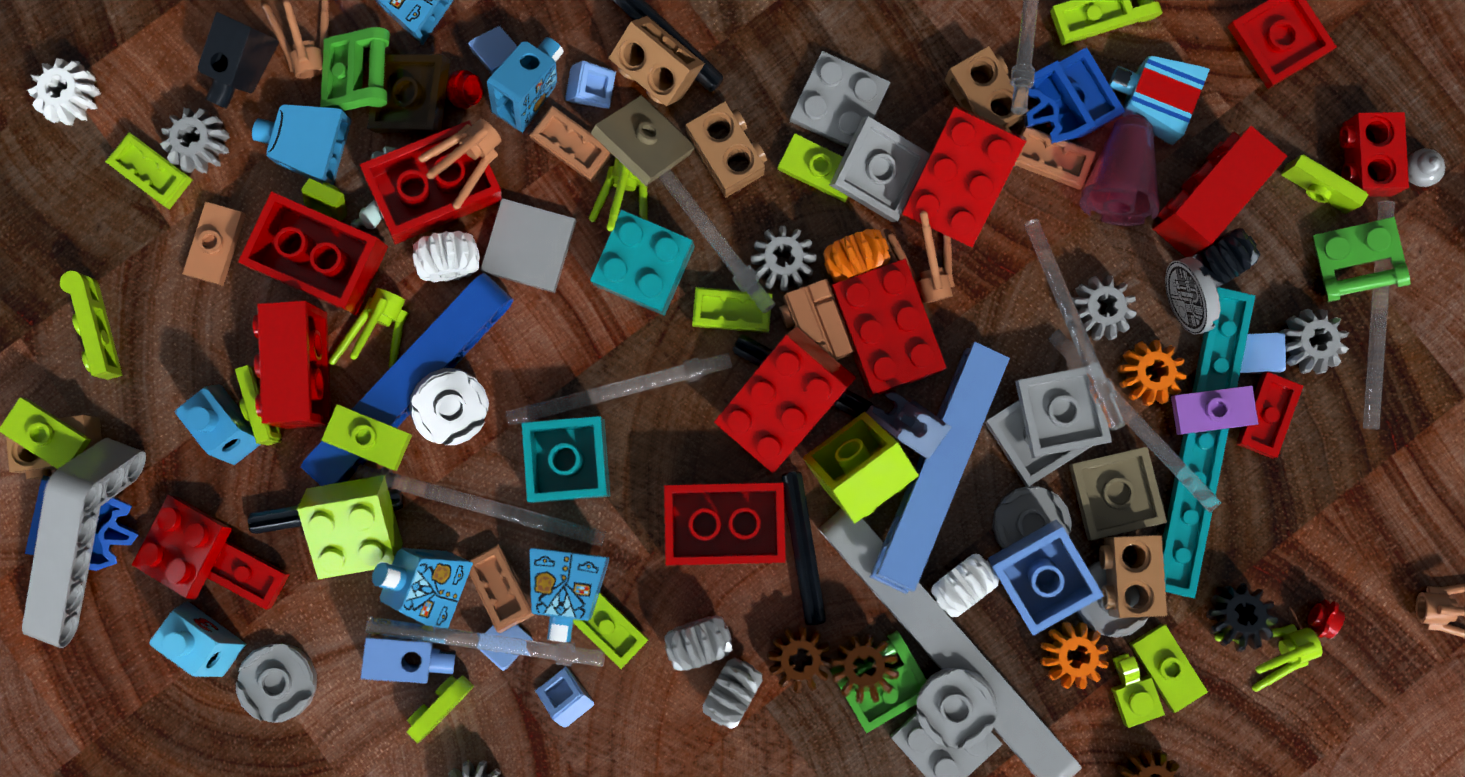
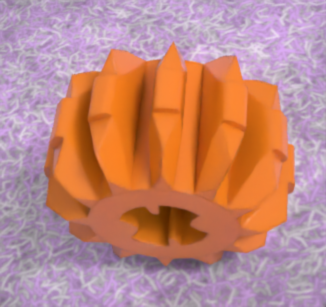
[823,229,891,283]
[1117,340,1187,406]
[1040,622,1109,689]

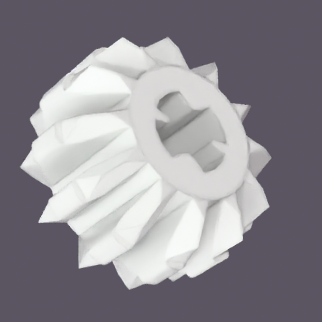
[27,58,101,126]
[412,231,480,283]
[931,554,1000,617]

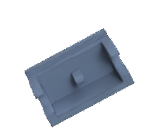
[866,391,951,460]

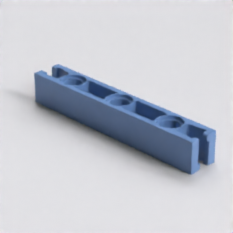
[870,342,1010,594]

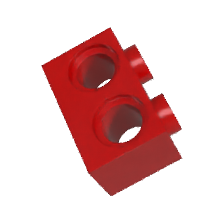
[1339,112,1409,197]

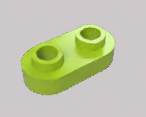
[406,675,474,744]

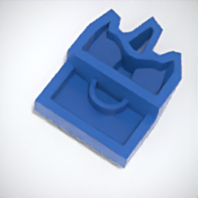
[1024,47,1126,144]
[25,475,139,571]

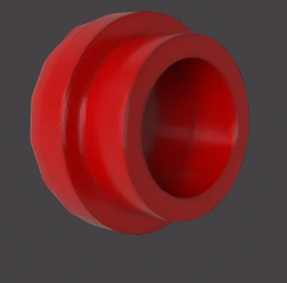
[446,70,483,109]

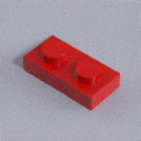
[1236,372,1303,458]
[207,540,290,610]

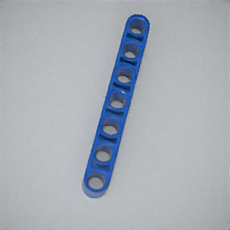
[301,273,514,486]

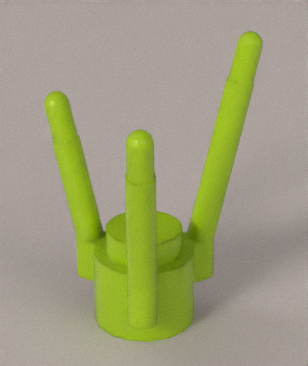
[589,157,648,231]
[328,288,408,368]
[1214,624,1323,692]

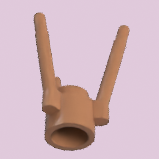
[262,0,329,79]
[419,118,502,209]
[888,211,955,304]
[1415,583,1465,638]

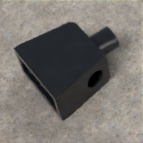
[198,12,279,109]

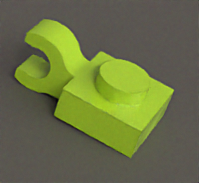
[1111,653,1165,728]

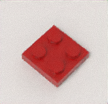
[1227,0,1337,89]
[132,495,232,600]

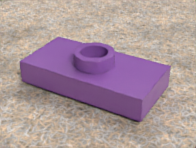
[1171,386,1258,435]

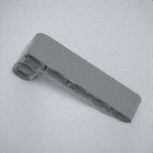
[22,438,146,648]

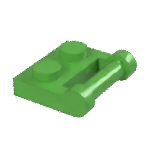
[320,27,390,111]
[1313,217,1411,302]
[830,631,927,734]

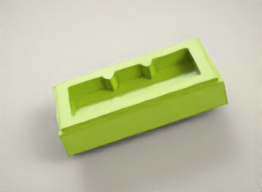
[105,132,193,210]
[778,134,848,203]
[1281,154,1369,214]
[692,287,772,333]
[235,365,282,446]
[0,397,91,469]
[321,404,412,471]
[1129,624,1208,713]

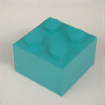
[590,210,695,316]
[522,416,611,503]

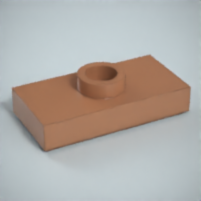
[529,106,613,182]
[1015,125,1096,190]
[182,202,246,286]
[468,544,535,634]

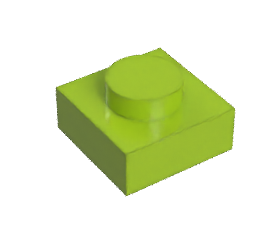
[301,178,347,222]

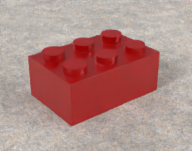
[902,104,1026,248]
[359,120,502,245]
[1153,126,1287,257]
[238,191,388,315]
[831,258,947,398]
[253,301,331,429]
[714,327,856,473]
[664,483,786,565]

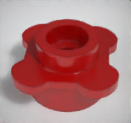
[1307,599,1345,639]

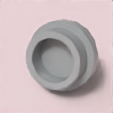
[1407,148,1446,187]

